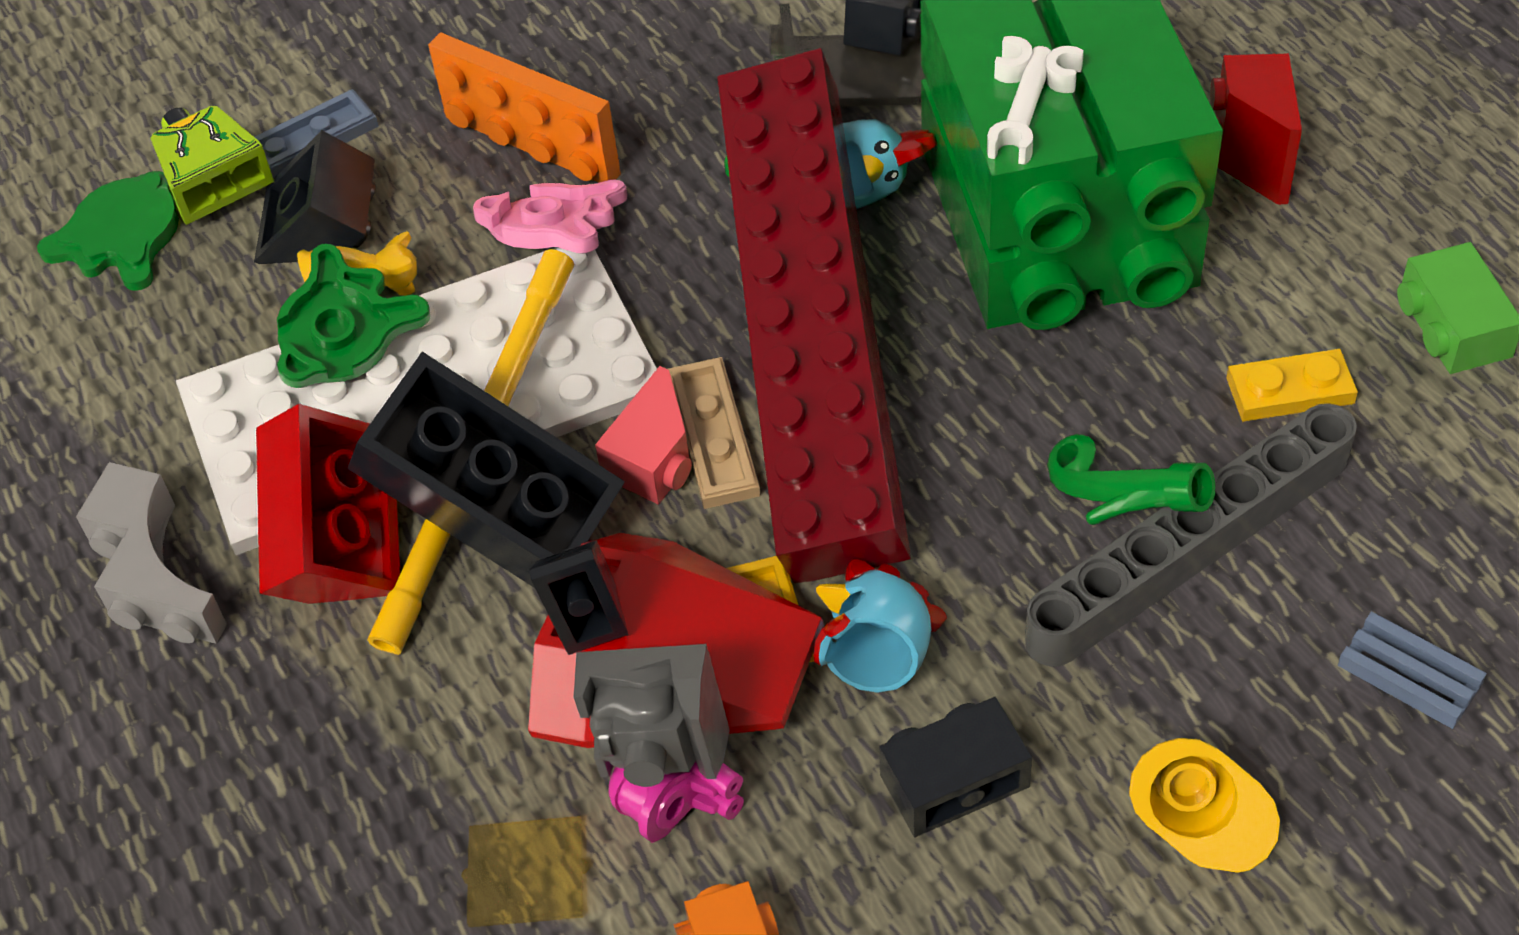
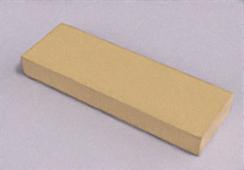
[668,357,760,509]

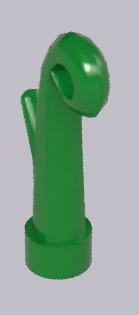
[1047,434,1215,525]

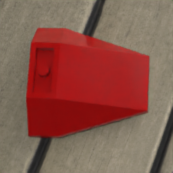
[528,533,824,748]

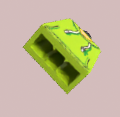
[150,106,274,225]

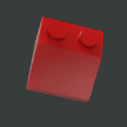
[1210,53,1302,205]

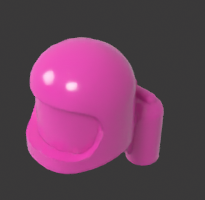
[608,761,744,843]

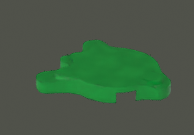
[37,171,179,291]
[277,244,430,388]

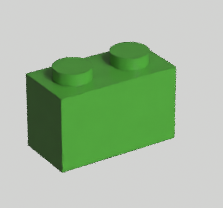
[1397,242,1519,374]

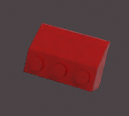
[256,404,400,604]

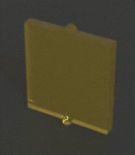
[461,816,589,928]

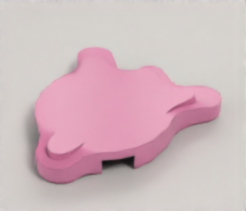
[473,180,627,253]

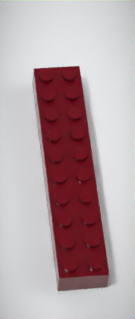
[717,48,911,583]

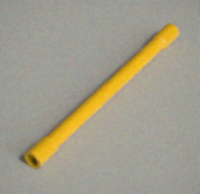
[367,249,574,655]

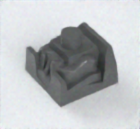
[573,644,730,787]

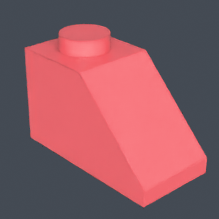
[595,366,692,505]

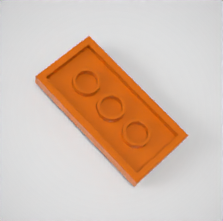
[428,32,621,183]

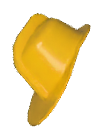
[1129,738,1280,873]

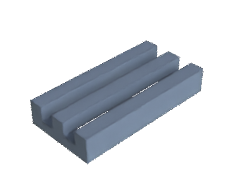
[1338,611,1487,729]

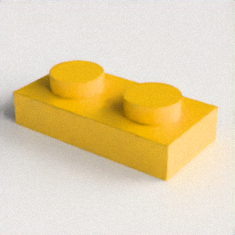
[1226,349,1358,422]

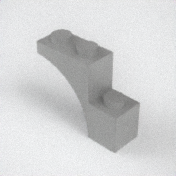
[76,462,227,644]

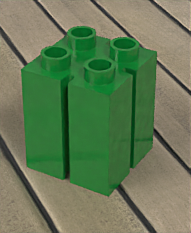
[921,0,1223,330]

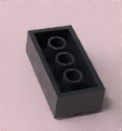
[347,351,625,588]

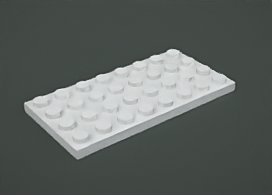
[176,247,657,555]

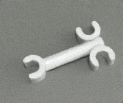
[987,36,1084,165]

